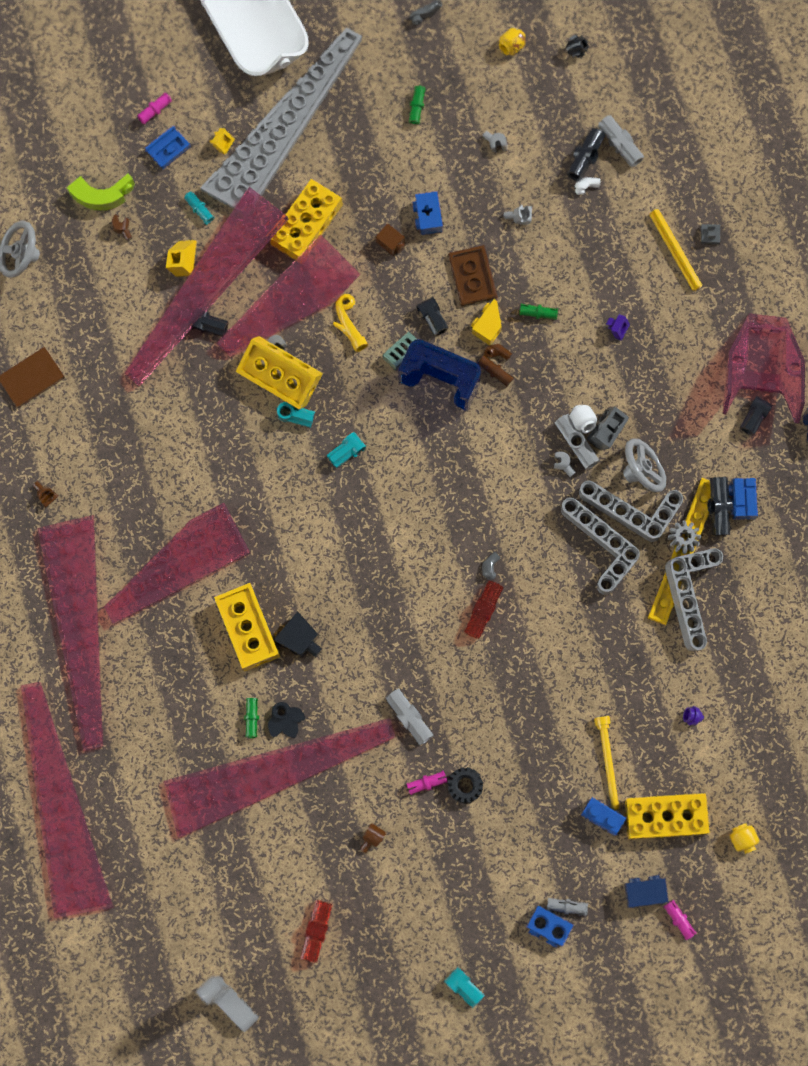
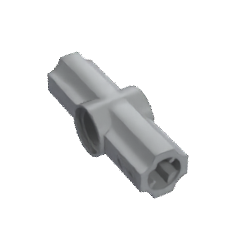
[598,115,644,168]
[555,414,600,470]
[385,688,433,746]

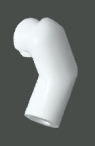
[575,177,600,195]

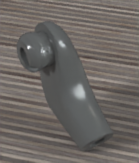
[410,0,443,25]

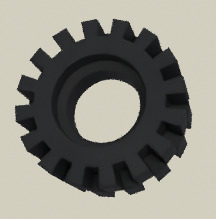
[448,767,483,804]

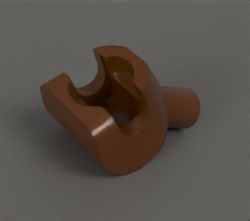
[112,214,133,241]
[33,481,59,508]
[360,823,386,853]

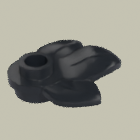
[268,702,306,738]

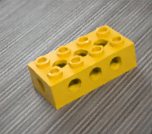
[269,179,343,264]
[235,336,323,410]
[214,583,280,672]
[625,793,710,840]

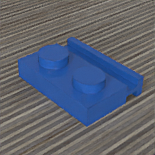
[145,126,191,169]

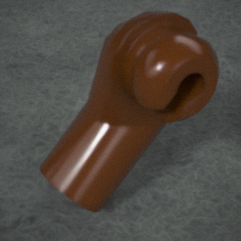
[484,344,513,361]

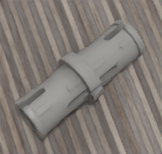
[547,898,588,916]

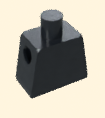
[274,611,323,658]

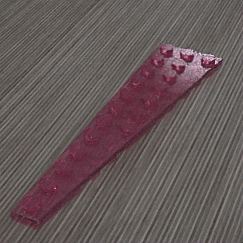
[37,515,104,752]

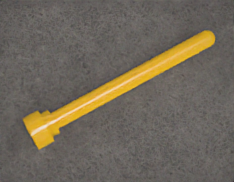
[594,716,619,811]

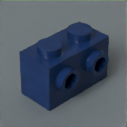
[624,875,669,908]

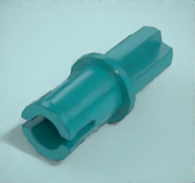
[184,191,215,225]

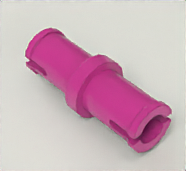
[137,92,172,124]
[407,770,448,795]
[663,899,696,940]

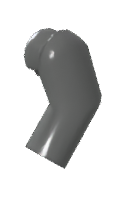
[482,552,500,581]

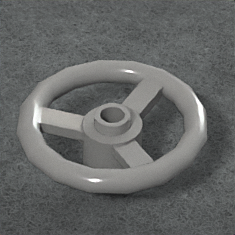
[0,220,40,278]
[623,438,666,492]

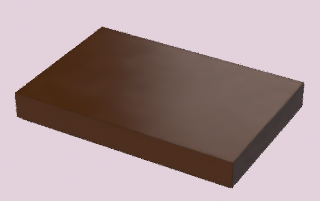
[448,245,498,307]
[0,347,65,408]

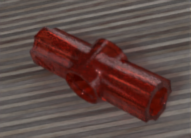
[464,580,504,640]
[300,900,333,963]

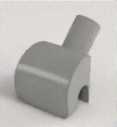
[483,131,508,152]
[504,205,532,225]
[268,335,288,349]
[554,452,576,477]

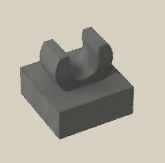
[701,224,720,244]

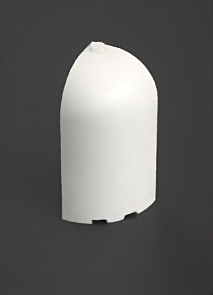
[200,0,308,76]

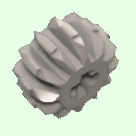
[668,521,701,554]

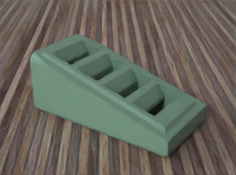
[382,332,422,371]

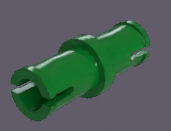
[408,85,426,124]
[519,303,558,320]
[244,698,259,738]

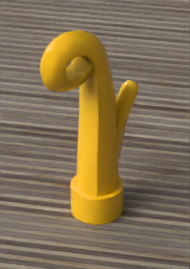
[333,294,368,352]

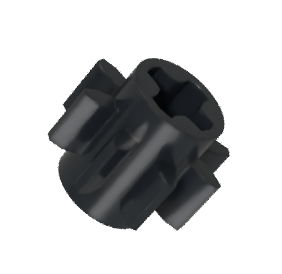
[566,34,589,59]

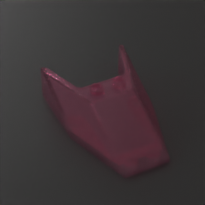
[722,313,805,424]

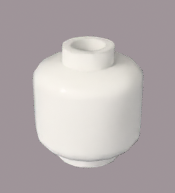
[569,405,597,433]

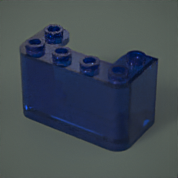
[398,339,481,412]

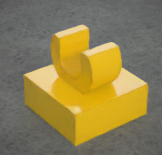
[209,128,235,155]

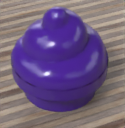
[683,706,704,726]

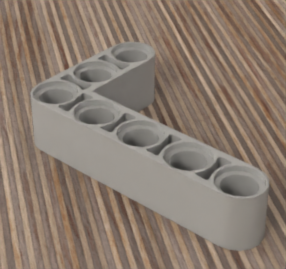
[579,481,683,542]
[561,498,640,595]
[665,548,723,651]
[196,976,259,1032]

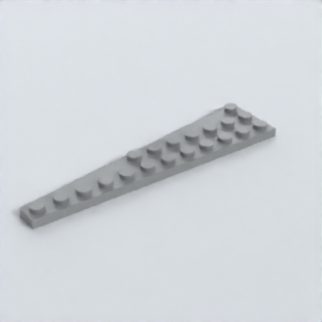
[200,28,362,217]

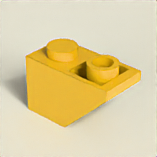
[166,240,197,277]
[471,299,502,345]

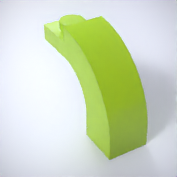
[67,174,135,211]

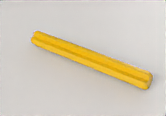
[650,209,702,291]

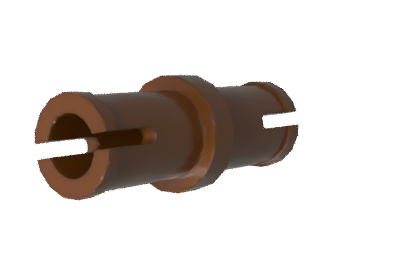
[477,355,514,387]

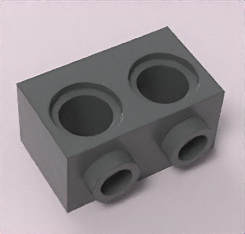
[586,406,629,451]

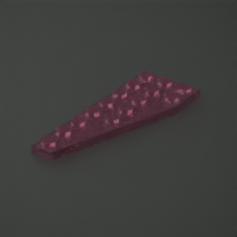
[217,235,361,356]
[104,503,251,625]

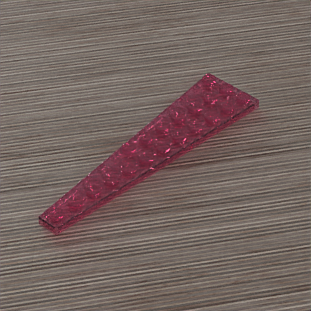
[124,187,289,387]
[21,682,114,918]
[164,718,396,838]

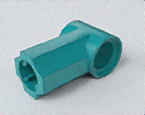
[277,402,315,428]
[327,432,367,469]
[444,966,485,1008]

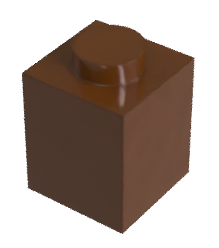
[376,223,405,256]

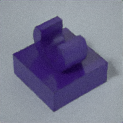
[606,314,630,341]

